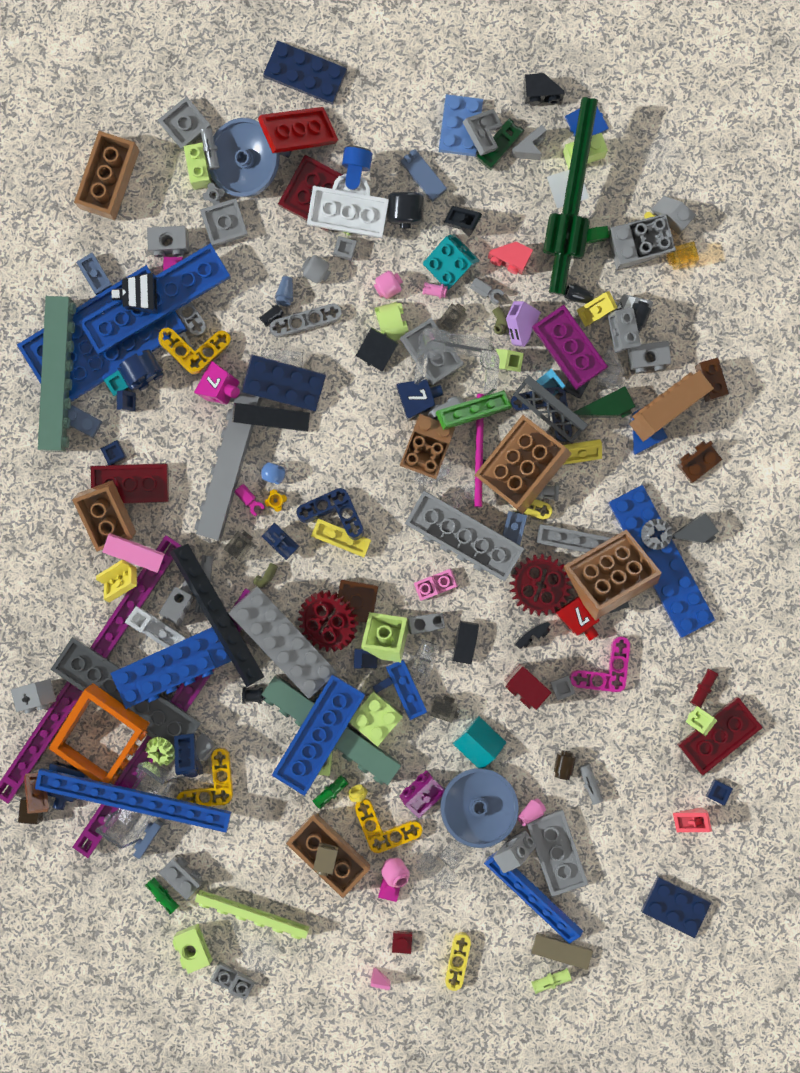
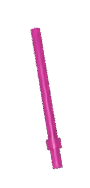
[474,394,485,507]

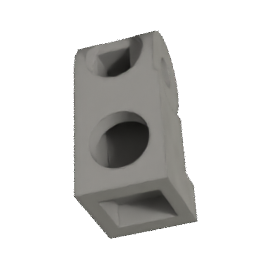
[407,613,445,635]

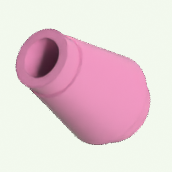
[517,799,546,826]

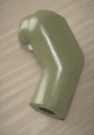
[492,306,508,335]
[253,563,278,588]

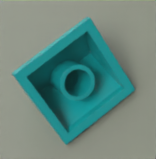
[452,716,507,768]

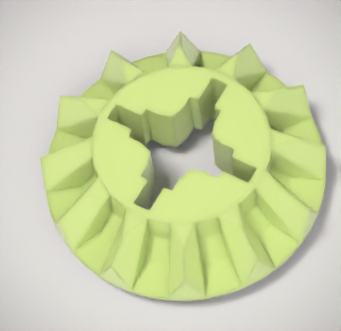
[145,737,175,766]

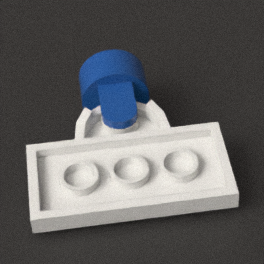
[307,146,389,239]

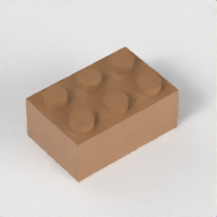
[72,480,136,552]

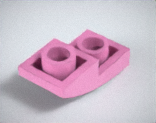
[414,569,458,601]

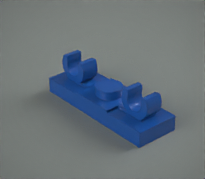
[386,659,427,720]

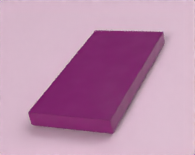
[532,305,608,390]

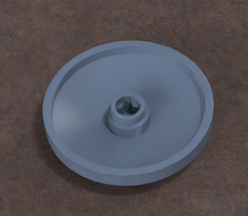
[209,118,280,197]
[440,768,519,848]

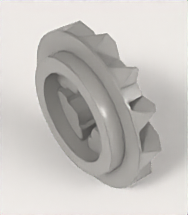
[641,519,673,550]

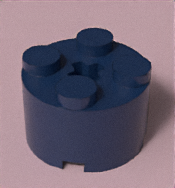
[117,349,164,391]

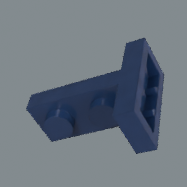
[174,733,203,778]

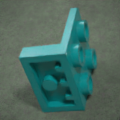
[423,234,480,290]

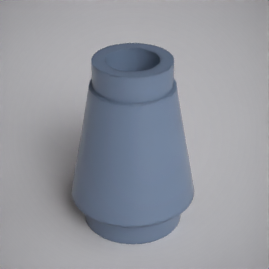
[275,276,293,306]

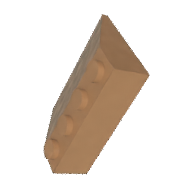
[474,415,572,514]
[564,529,662,621]

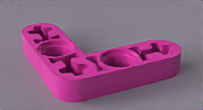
[569,636,630,692]

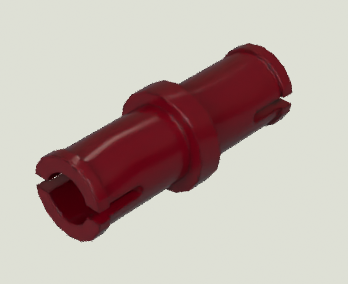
[690,669,719,708]

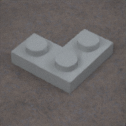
[463,109,503,156]

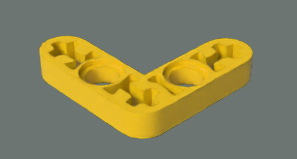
[158,328,231,374]
[176,748,233,806]
[355,798,422,853]

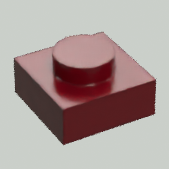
[392,931,413,954]

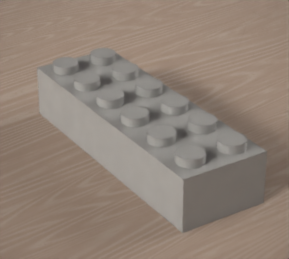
[228,586,337,699]

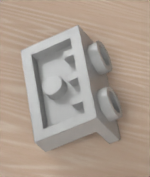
[608,308,641,353]
[159,855,204,900]

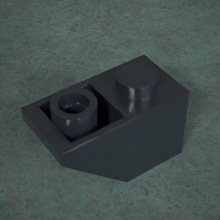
[523,73,565,106]

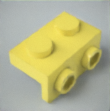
[96,560,137,603]

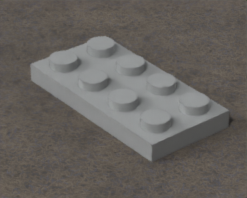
[527,809,589,897]

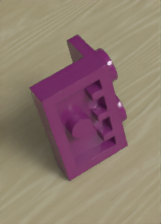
[399,770,445,819]

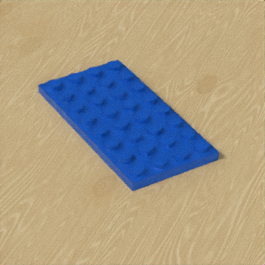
[17,265,187,402]

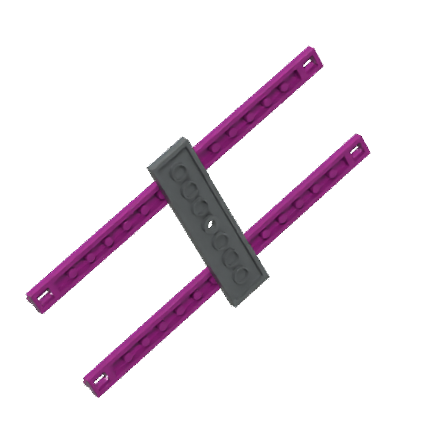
[0,535,250,858]

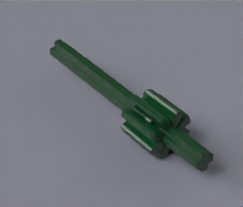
[543,97,598,296]

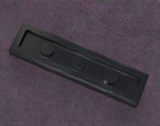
[232,403,310,432]

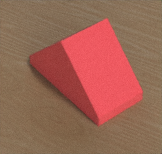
[673,807,712,832]

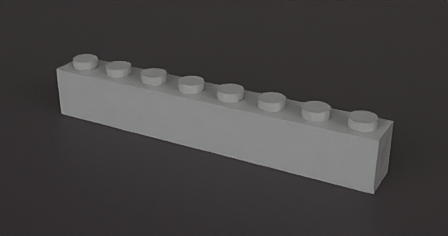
[195,386,262,541]

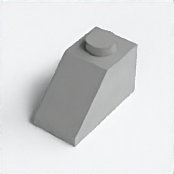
[651,196,696,235]

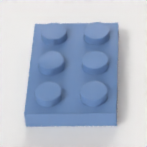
[438,94,483,157]

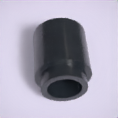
[632,301,652,331]

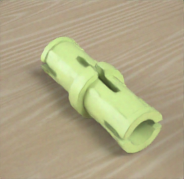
[531,968,572,994]

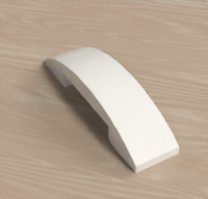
[125,606,187,648]

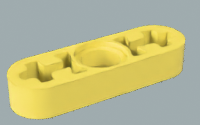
[445,932,471,991]

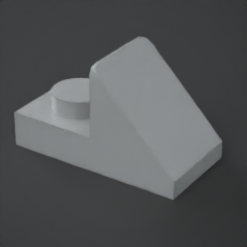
[511,125,547,160]

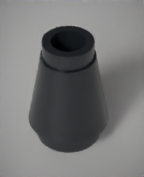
[564,283,594,304]

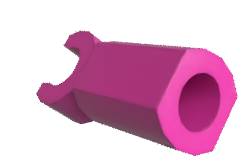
[234,484,265,516]

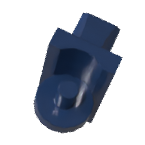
[262,522,300,560]

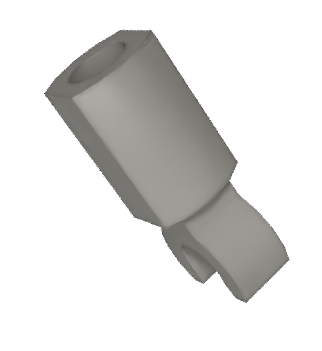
[470,277,504,305]

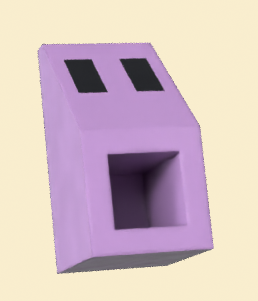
[506,301,541,347]

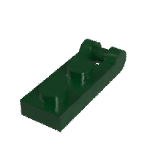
[476,118,525,171]

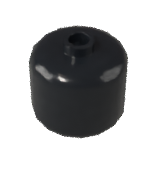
[387,192,424,229]

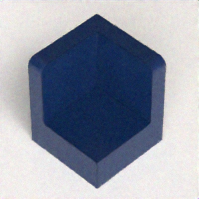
[354,648,378,669]

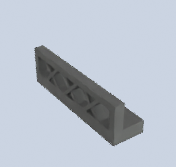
[513,375,588,444]

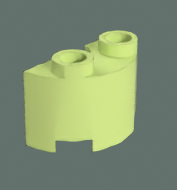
[375,302,409,341]

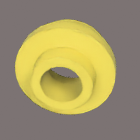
[349,784,368,802]

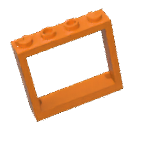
[48,683,150,785]

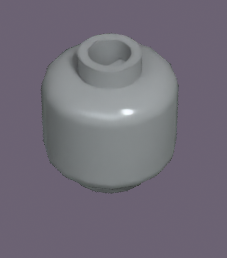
[301,255,331,284]

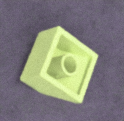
[361,612,409,663]

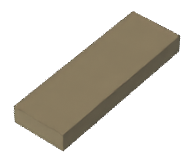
[531,933,593,970]

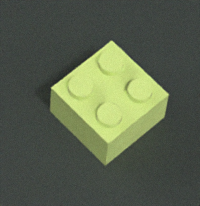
[349,690,403,747]

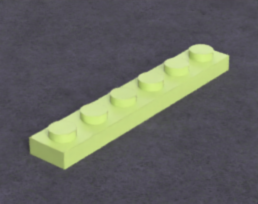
[195,890,310,939]

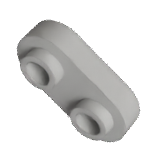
[428,396,464,421]

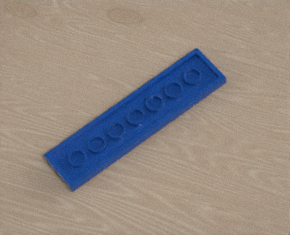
[78,243,231,355]
[608,484,715,638]

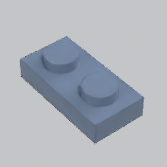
[76,252,113,295]
[68,405,102,438]
[133,819,164,859]

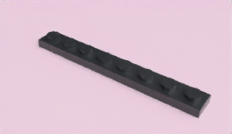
[170,544,264,687]

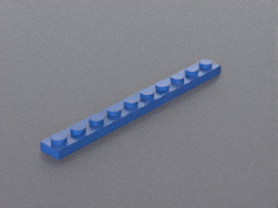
[35,768,232,833]

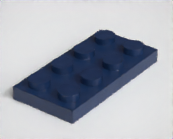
[263,40,347,105]
[241,354,326,412]

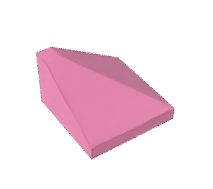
[370,968,390,990]

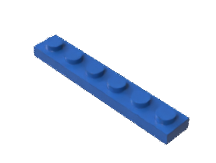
[484,851,583,943]

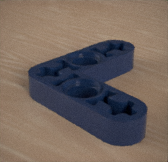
[511,387,572,442]
[296,488,364,540]

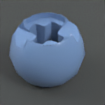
[261,462,285,485]

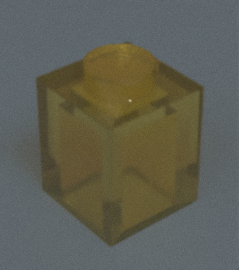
[667,241,699,270]

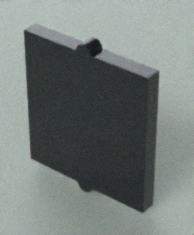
[356,327,399,372]

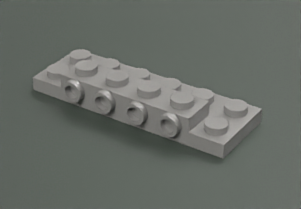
[405,490,524,582]

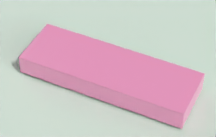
[102,533,165,573]

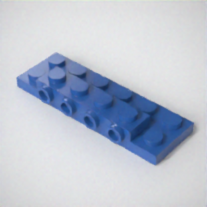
[110,627,231,709]

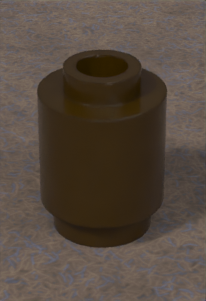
[554,750,576,780]

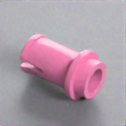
[423,282,447,299]

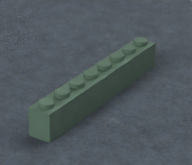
[38,296,76,453]
[261,675,401,785]

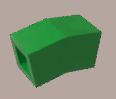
[587,226,609,244]

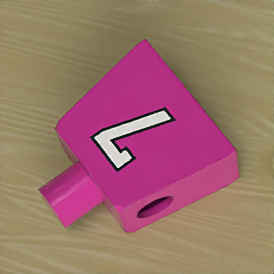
[194,361,240,405]

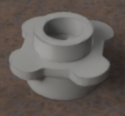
[203,183,225,205]

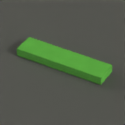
[436,390,512,430]

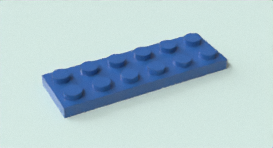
[271,674,366,796]

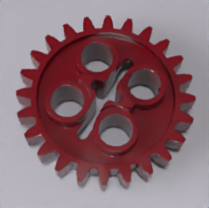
[509,554,572,616]
[298,590,359,652]

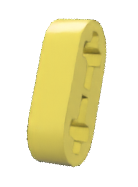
[520,499,552,520]

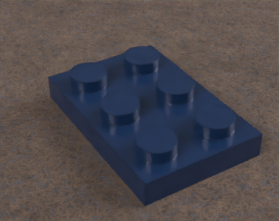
[641,876,711,938]

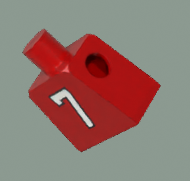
[555,596,600,641]

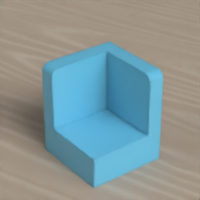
[537,369,566,396]

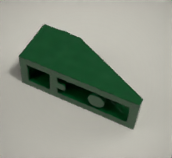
[574,386,636,418]

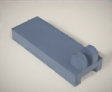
[400,149,447,202]
[502,510,527,566]

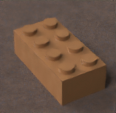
[74,131,140,221]
[629,370,714,442]
[286,811,371,898]

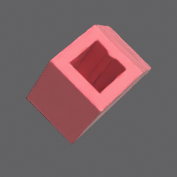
[488,242,533,275]

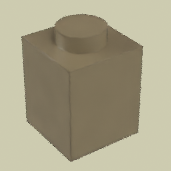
[313,843,339,876]

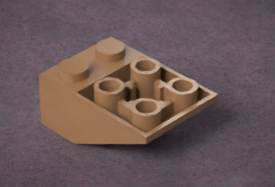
[400,414,456,479]

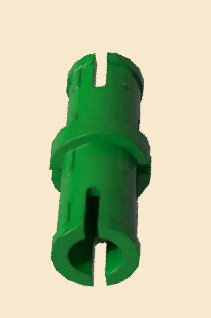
[312,774,349,809]
[145,877,179,914]

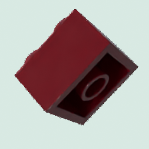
[504,664,552,710]

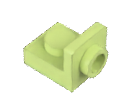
[685,706,717,736]

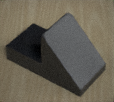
[444,206,482,237]

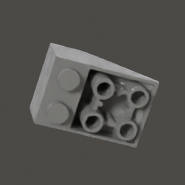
[608,214,676,270]

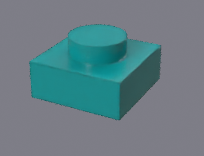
[104,371,128,396]

